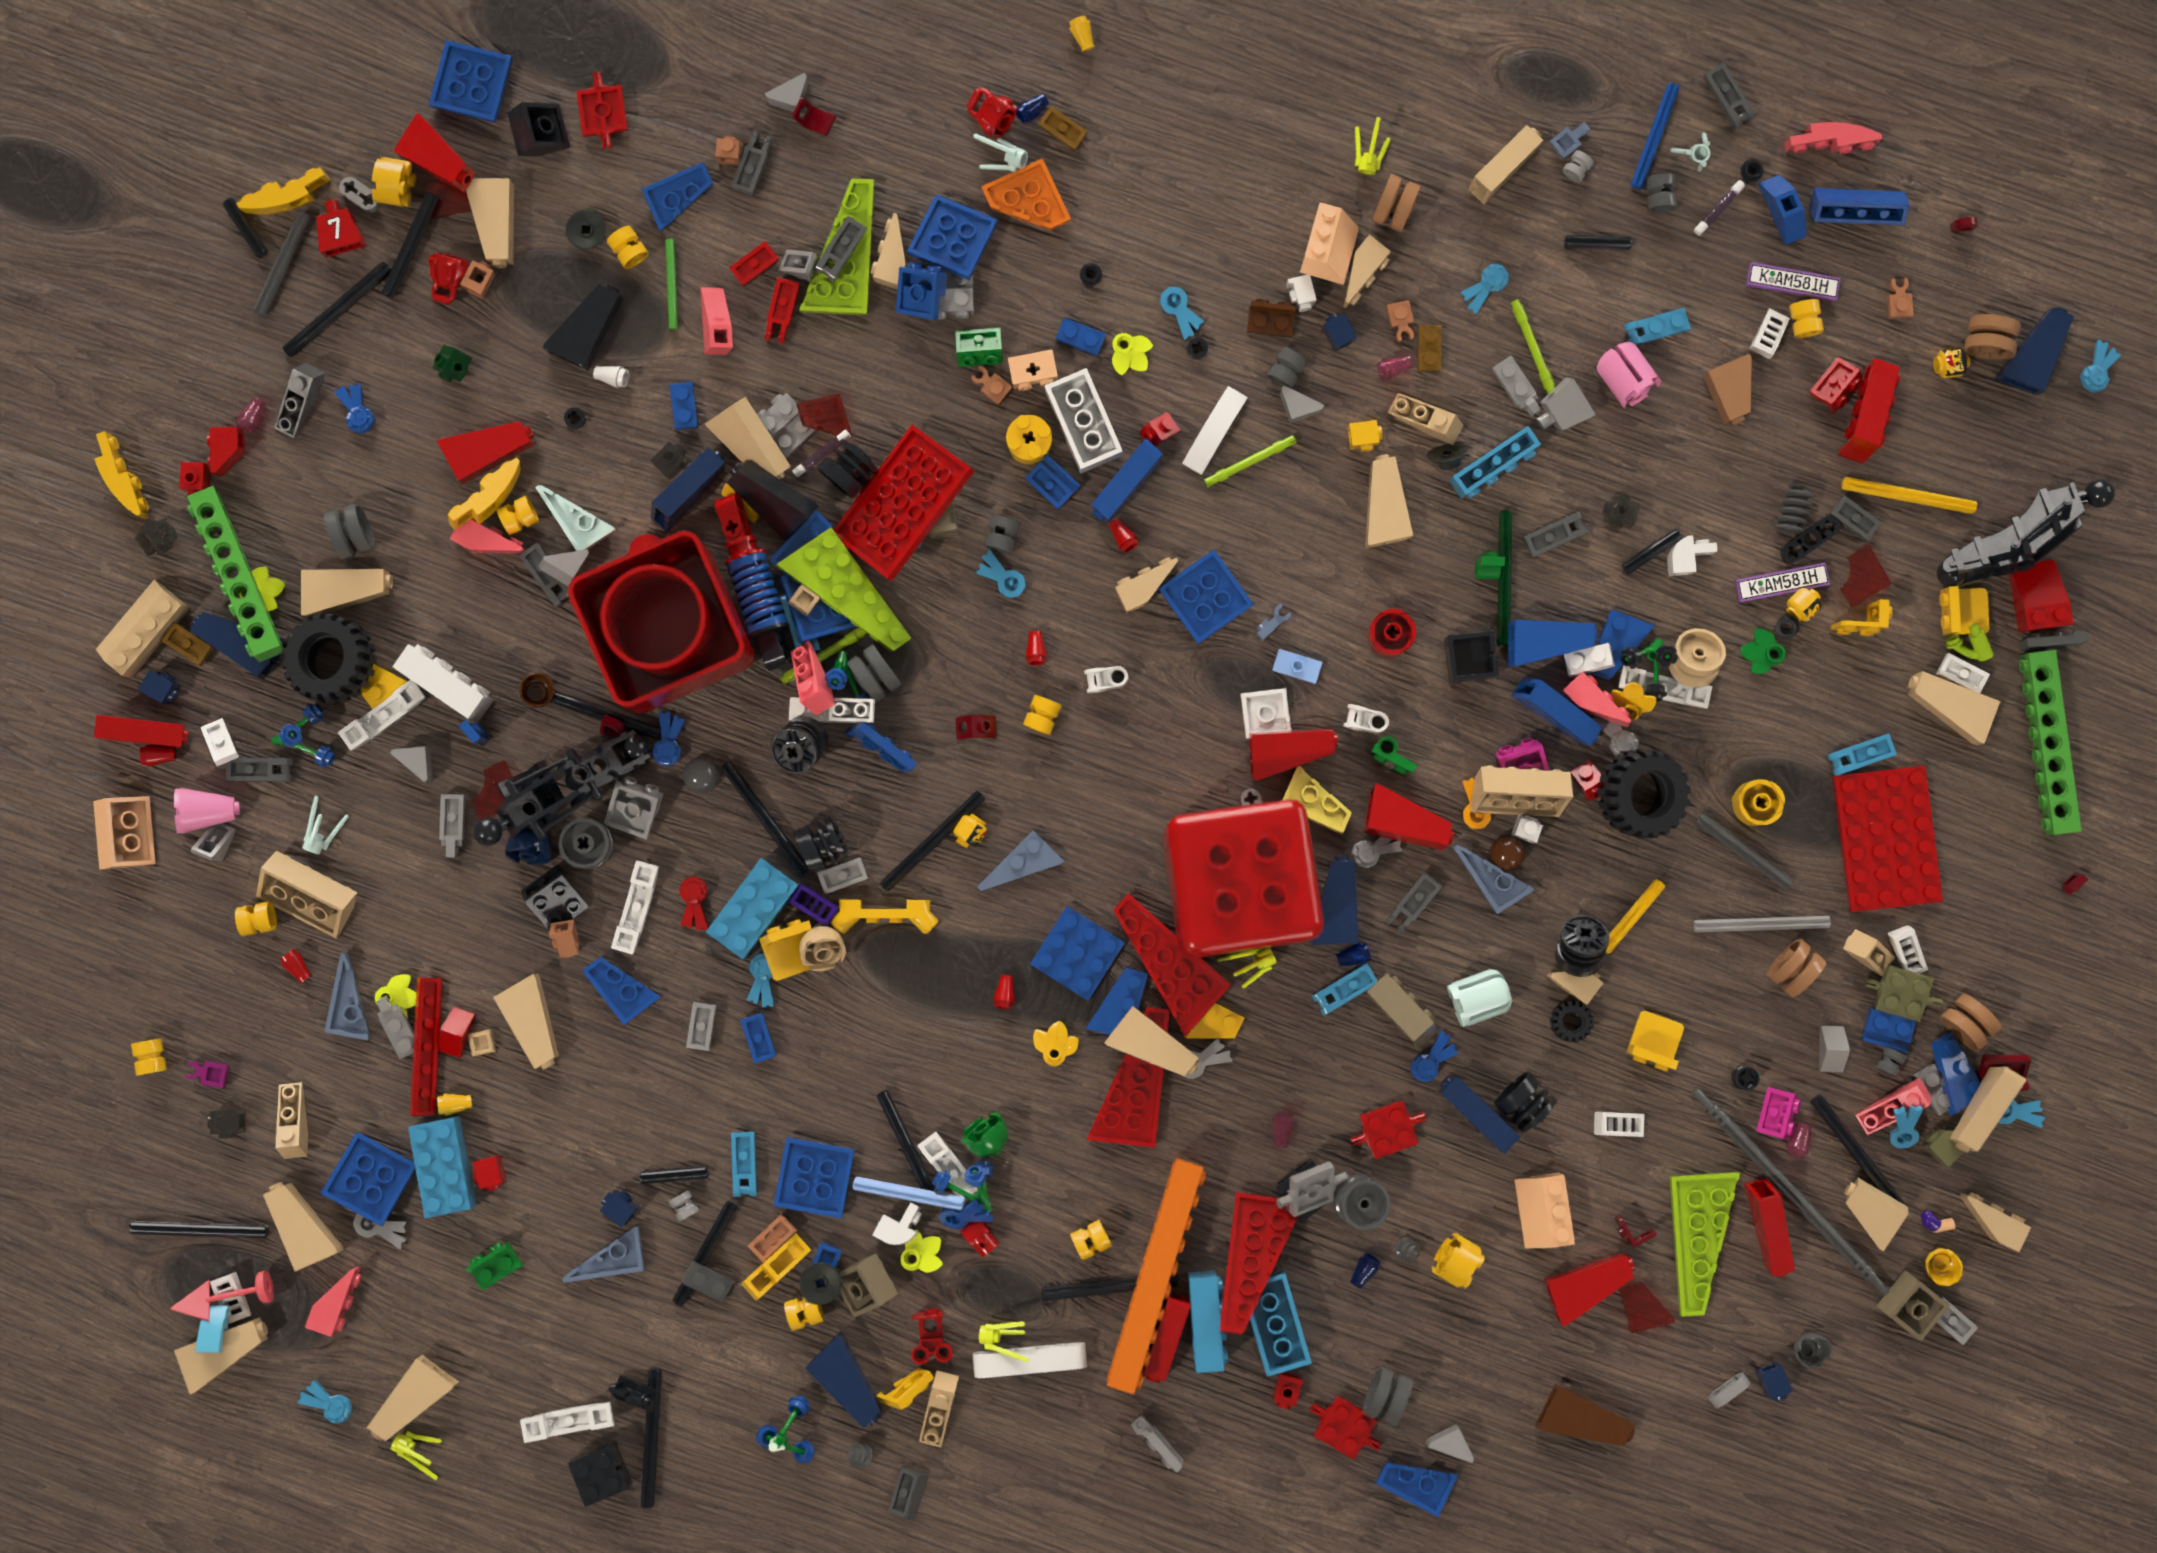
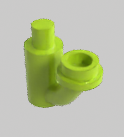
[1945,624,1994,661]

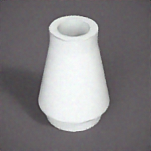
[593,366,629,389]

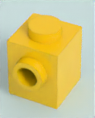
[1347,420,1383,452]

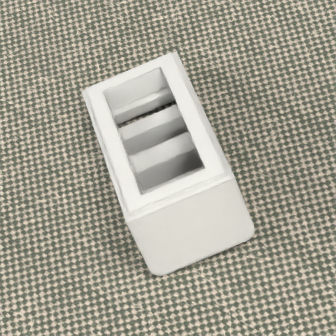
[1749,308,1790,359]
[1888,925,1928,974]
[1594,1112,1644,1137]
[210,1272,251,1324]

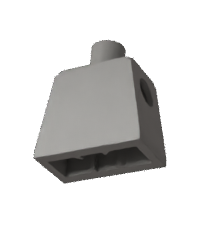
[1536,377,1596,430]

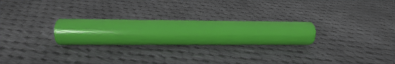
[665,239,678,330]

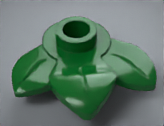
[1739,628,1786,674]

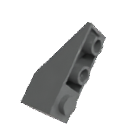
[274,363,326,438]

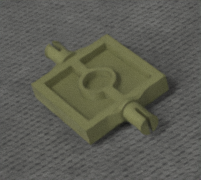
[1864,965,1943,1022]

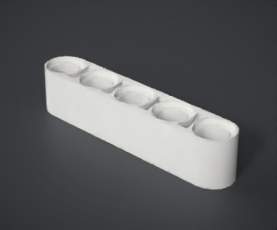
[972,1342,1087,1378]

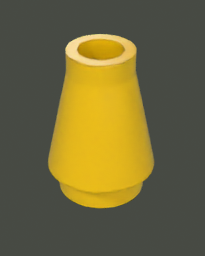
[1069,15,1095,52]
[437,1094,472,1117]

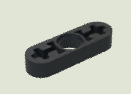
[1780,516,1840,564]

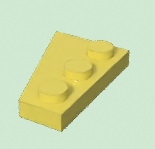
[1282,766,1352,835]

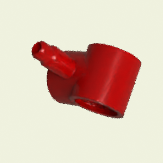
[960,1222,1000,1258]

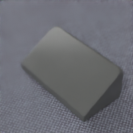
[888,1466,928,1520]

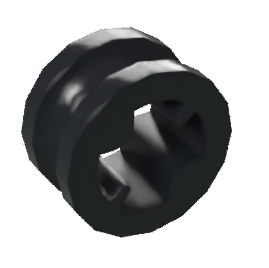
[1187,338,1208,360]
[564,408,586,429]

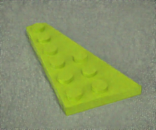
[799,179,875,315]
[775,527,911,653]
[1669,1172,1740,1317]

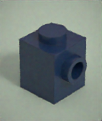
[1322,313,1357,352]
[138,670,181,705]
[600,1190,639,1228]
[1755,1362,1793,1401]

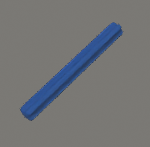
[1631,83,1679,190]

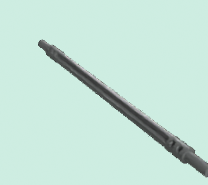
[1691,1087,1889,1296]

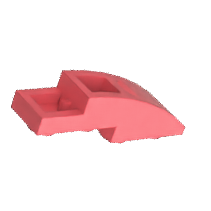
[1784,122,1882,155]

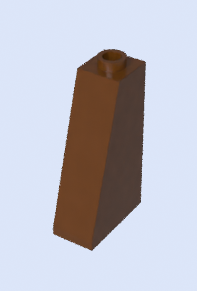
[1535,1383,1635,1446]

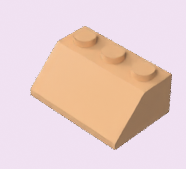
[1300,202,1359,285]
[93,796,156,870]
[1514,1172,1575,1248]

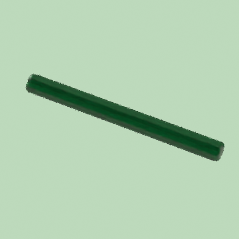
[1497,510,1512,646]

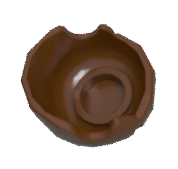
[519,672,555,708]
[1490,835,1526,870]

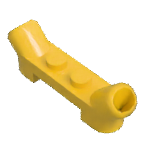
[831,900,938,934]

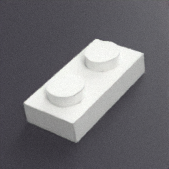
[1564,643,1615,678]
[1936,653,1990,693]
[201,718,239,766]

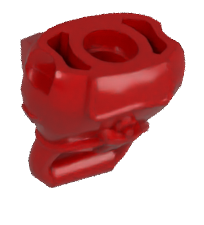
[966,88,1017,138]
[428,252,469,305]

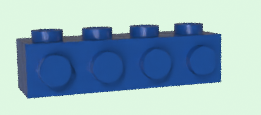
[1809,188,1910,225]

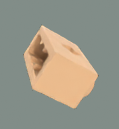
[1008,350,1058,391]

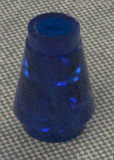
[1016,93,1049,124]
[1336,942,1372,967]
[1350,1253,1381,1289]

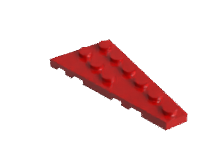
[1113,893,1231,1037]
[1086,1007,1170,1148]
[1219,1192,1298,1335]

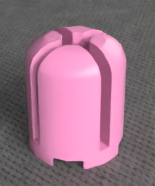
[1597,342,1662,409]

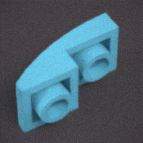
[196,1306,230,1353]

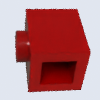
[179,462,211,496]
[472,1154,507,1192]

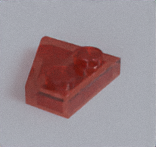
[796,394,852,436]
[1619,1281,1675,1333]

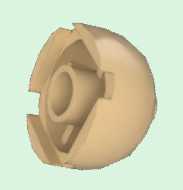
[799,926,846,971]

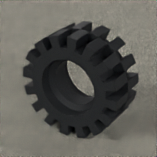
[1550,1000,1594,1042]

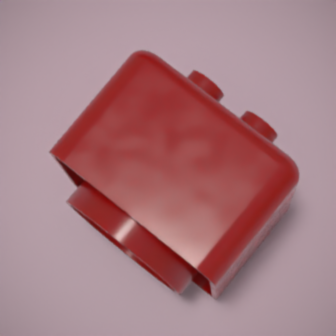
[568,531,754,713]
[1162,799,1324,958]

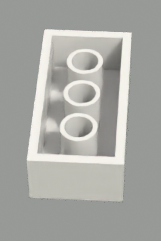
[1045,368,1123,474]
[393,644,494,722]

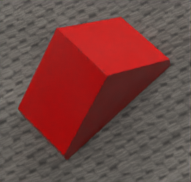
[438,1007,476,1058]

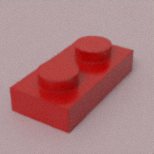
[729,241,780,288]

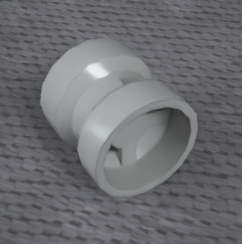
[1562,150,1594,183]
[668,1190,699,1221]

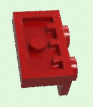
[1809,357,1862,414]

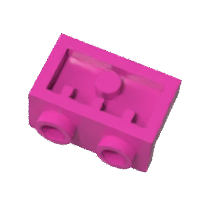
[1757,1087,1801,1140]

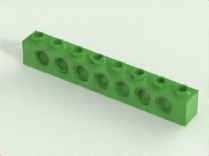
[187,486,284,663]
[2019,650,2082,836]

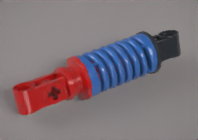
[714,493,792,671]

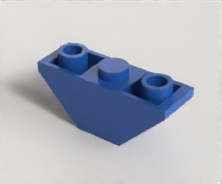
[1758,175,1807,246]

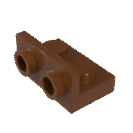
[1247,299,1296,338]

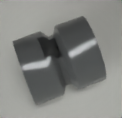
[1646,174,1678,213]
[1266,347,1307,389]
[983,515,1020,555]

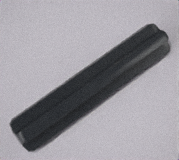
[223,198,268,258]
[1564,235,1632,250]
[1621,529,1682,575]
[640,1166,709,1184]

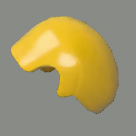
[1925,1248,1963,1286]

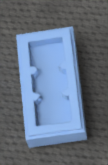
[1272,649,1322,684]

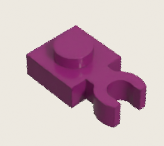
[185,1061,230,1088]

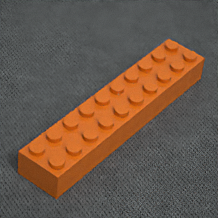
[1106,1157,1206,1394]

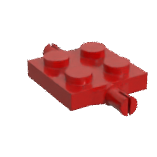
[576,72,628,150]
[1350,1100,1427,1160]
[1309,1395,1382,1460]

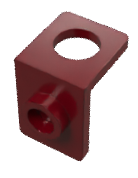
[792,98,836,136]
[955,715,997,740]
[1615,1216,1657,1247]

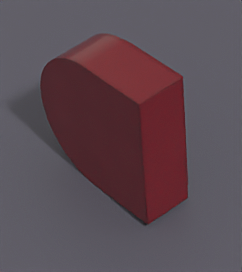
[1950,217,1978,233]
[599,715,625,738]
[2061,873,2088,895]

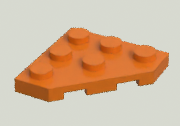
[981,158,1071,231]

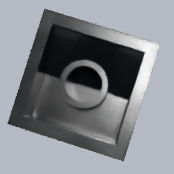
[507,102,570,157]

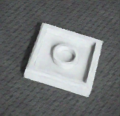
[1240,688,1291,739]

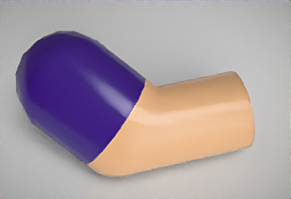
[1921,1211,1955,1233]

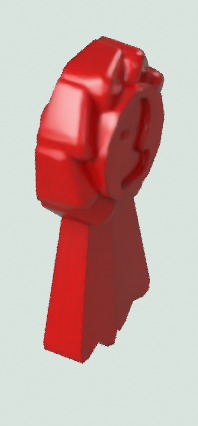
[679,876,709,931]

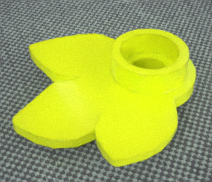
[1112,333,1153,375]
[239,566,285,611]
[375,974,416,1019]
[901,1229,943,1273]

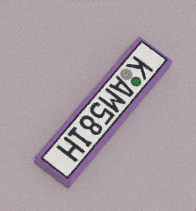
[1746,262,1840,302]
[1735,563,1830,603]

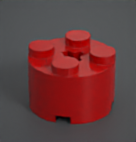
[1367,609,1416,657]

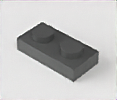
[1829,496,1882,542]
[681,1260,734,1303]

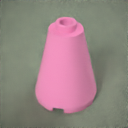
[174,788,240,834]

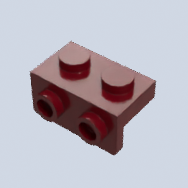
[1977,1054,2031,1091]

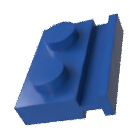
[1025,454,1081,510]
[1861,1008,1916,1053]

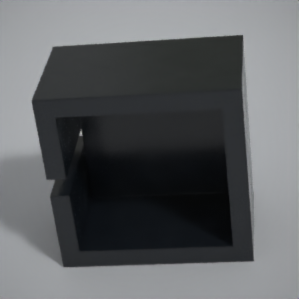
[1444,631,1499,684]
[568,1440,633,1507]

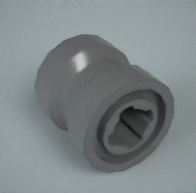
[1876,1047,1907,1078]

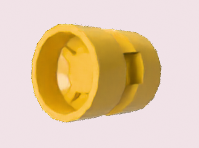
[607,226,649,269]
[1789,299,1824,338]
[497,495,539,536]
[1023,695,1062,735]
[235,902,277,936]
[131,1038,167,1076]
[1070,1220,1112,1261]
[784,1297,824,1331]

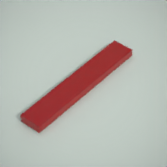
[410,977,442,1116]

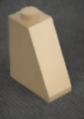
[1844,1178,1908,1251]

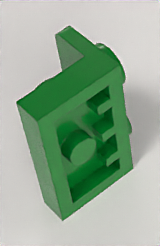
[955,328,1003,367]
[465,1242,524,1291]

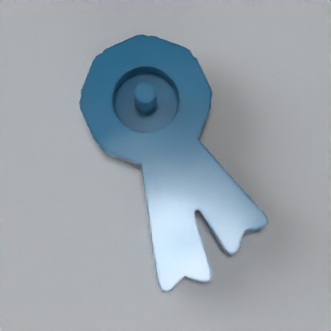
[1461,264,1509,315]
[1160,287,1204,340]
[2080,340,2121,393]
[976,550,1026,598]
[747,952,774,1008]
[1998,1099,2045,1128]
[1890,1105,1923,1148]
[297,1380,352,1424]

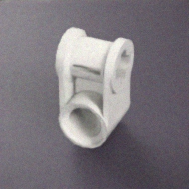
[1084,666,1129,693]
[1343,704,1389,734]

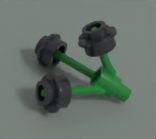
[1621,639,1678,702]

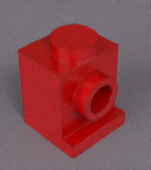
[1272,1372,1303,1409]

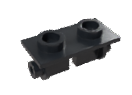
[608,1375,658,1413]

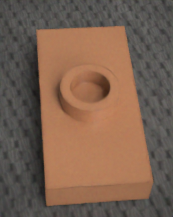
[748,1214,797,1263]

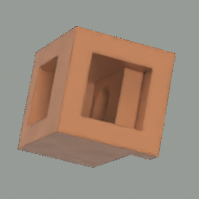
[715,136,743,166]
[460,260,495,299]
[549,919,580,958]

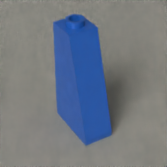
[1091,439,1163,522]
[1507,620,1598,668]
[1511,677,1603,746]

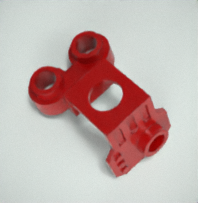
[911,1308,953,1365]

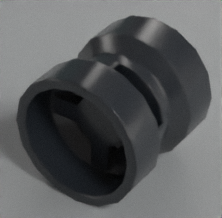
[1731,1066,1760,1090]

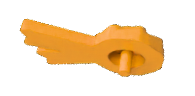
[1462,777,1491,829]

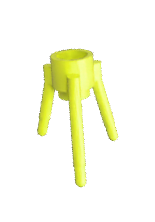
[1355,117,1390,175]
[1217,948,1277,988]
[979,1322,1029,1362]
[391,1431,442,1480]

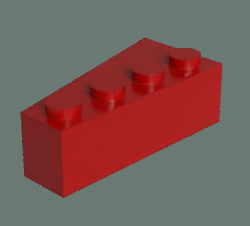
[1838,358,1901,464]

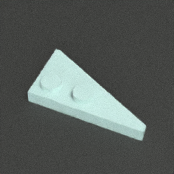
[535,485,616,551]

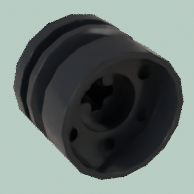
[817,439,878,499]
[771,716,828,774]
[793,815,849,875]
[1555,915,1610,977]
[1494,1071,1557,1133]

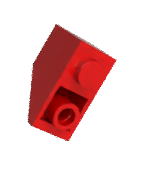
[207,426,245,477]

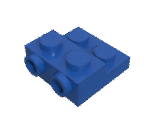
[896,262,947,320]

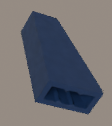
[1995,307,2074,396]
[650,447,725,533]
[190,612,288,679]
[1310,856,1358,945]
[1438,1075,1521,1154]
[805,1332,882,1428]

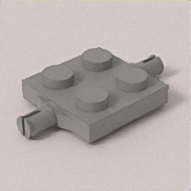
[1276,1161,1349,1217]

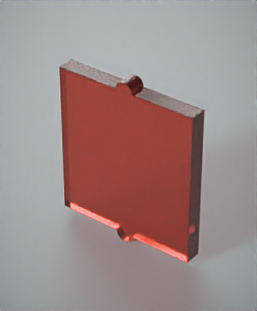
[423,179,470,219]

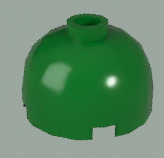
[961,1113,1008,1157]

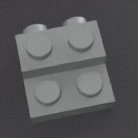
[938,269,974,319]
[757,393,819,459]
[604,777,664,840]

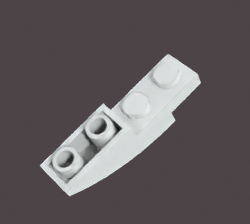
[789,697,875,723]

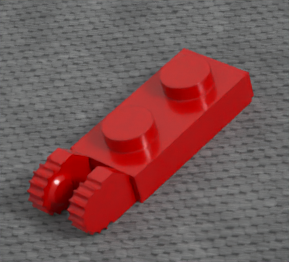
[764,277,800,344]

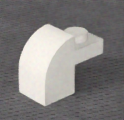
[1667,535,1717,576]
[873,1202,922,1245]

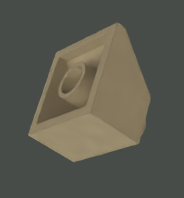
[839,1253,898,1317]
[1876,1271,1950,1342]

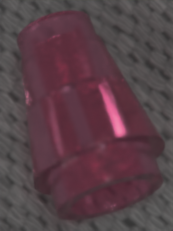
[1377,355,1413,380]
[236,397,265,433]
[1272,1112,1294,1148]
[1786,1123,1812,1159]

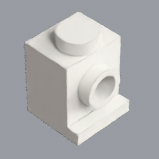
[1286,275,1316,312]
[1511,815,1543,843]

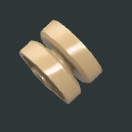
[1669,628,1726,688]

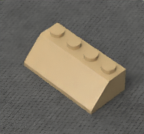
[96,579,190,678]
[1470,765,1573,817]
[256,851,357,939]

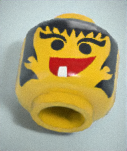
[1933,348,1970,379]
[1786,588,1821,622]
[953,813,987,848]

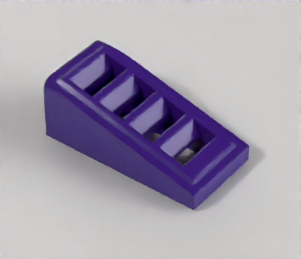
[789,883,840,926]

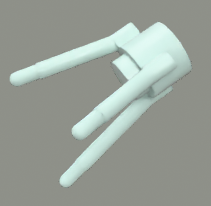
[1670,133,1710,172]
[974,134,1028,172]
[302,796,349,854]

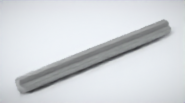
[1693,916,1831,932]

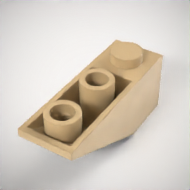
[871,213,907,289]
[1343,234,1391,309]
[1388,393,1463,445]
[1115,557,1178,614]
[275,1082,308,1159]
[1960,1192,2031,1252]
[919,1370,959,1447]

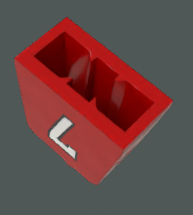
[316,200,368,258]

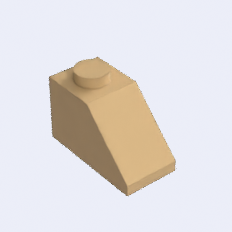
[1843,929,1895,977]
[1547,971,1603,1005]

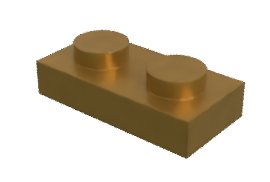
[1038,106,1088,152]
[1417,325,1441,372]
[161,622,214,666]

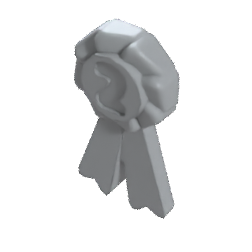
[1592,717,1639,756]
[1351,837,1402,869]
[1183,1038,1233,1079]
[353,1214,407,1249]

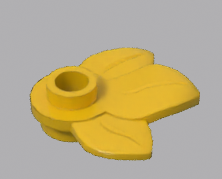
[1610,682,1657,721]
[1033,1021,1079,1066]

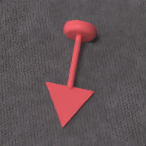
[170,1270,274,1321]

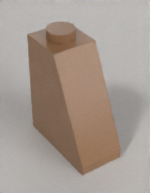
[1703,354,1752,426]

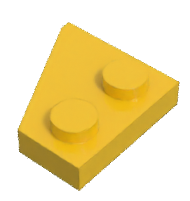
[360,664,408,709]
[1184,1003,1244,1039]
[876,1368,934,1410]

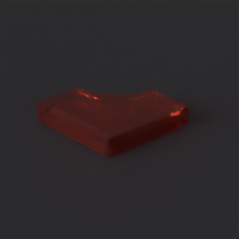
[1840,545,1892,607]
[471,761,513,819]

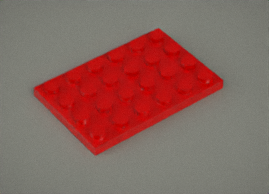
[833,424,975,582]
[1832,766,1943,912]

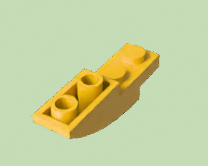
[236,167,330,215]
[94,431,149,519]
[447,458,521,530]

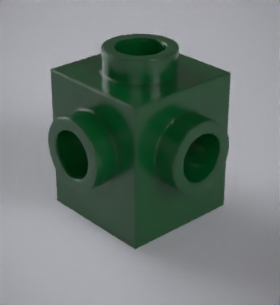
[432,344,472,383]

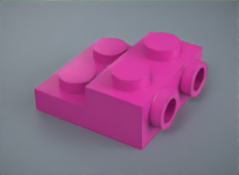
[1494,738,1549,771]

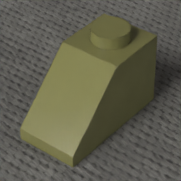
[1922,1129,1964,1167]

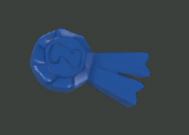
[334,384,375,434]
[653,712,685,766]
[1411,1031,1458,1082]
[939,1200,993,1229]

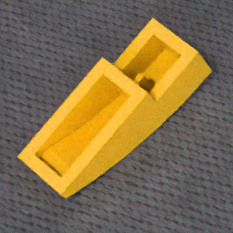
[741,1233,811,1301]

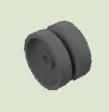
[324,502,375,560]
[846,644,902,703]
[558,818,615,869]
[1333,1175,1391,1231]
[1362,1366,1413,1427]

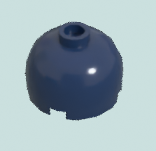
[505,827,552,865]

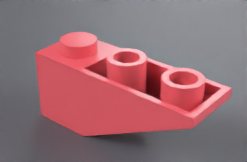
[700,287,733,355]
[450,518,526,554]
[791,641,835,716]
[1562,672,1632,727]
[1855,1078,1932,1135]
[305,1266,361,1337]

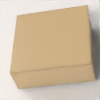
[788,584,820,616]
[468,1029,496,1057]

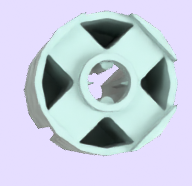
[1447,969,1512,1027]

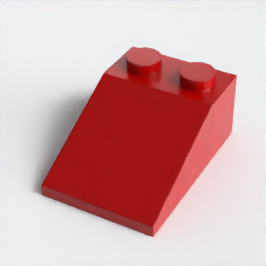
[2009,560,2073,633]

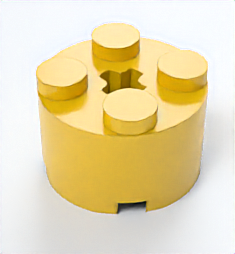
[372,157,416,207]
[1006,415,1052,465]
[1732,779,1785,826]
[1432,1233,1485,1288]

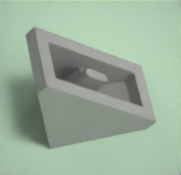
[765,73,809,112]
[779,250,819,283]
[1280,385,1324,423]
[539,549,589,587]
[390,747,433,783]
[191,823,236,862]
[1819,1026,1850,1073]
[1425,1424,1474,1463]

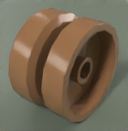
[1372,174,1421,232]
[1964,314,2021,360]
[1766,939,1826,998]
[1940,994,2002,1052]

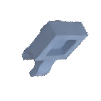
[1549,122,1590,160]
[1256,604,1291,642]

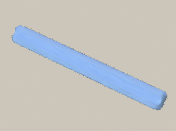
[853,1177,965,1211]

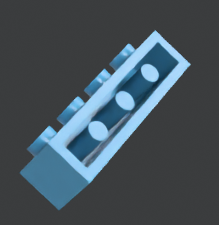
[1449,426,1541,499]

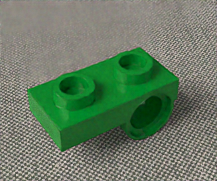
[1475,552,1505,580]
[1370,736,1417,775]

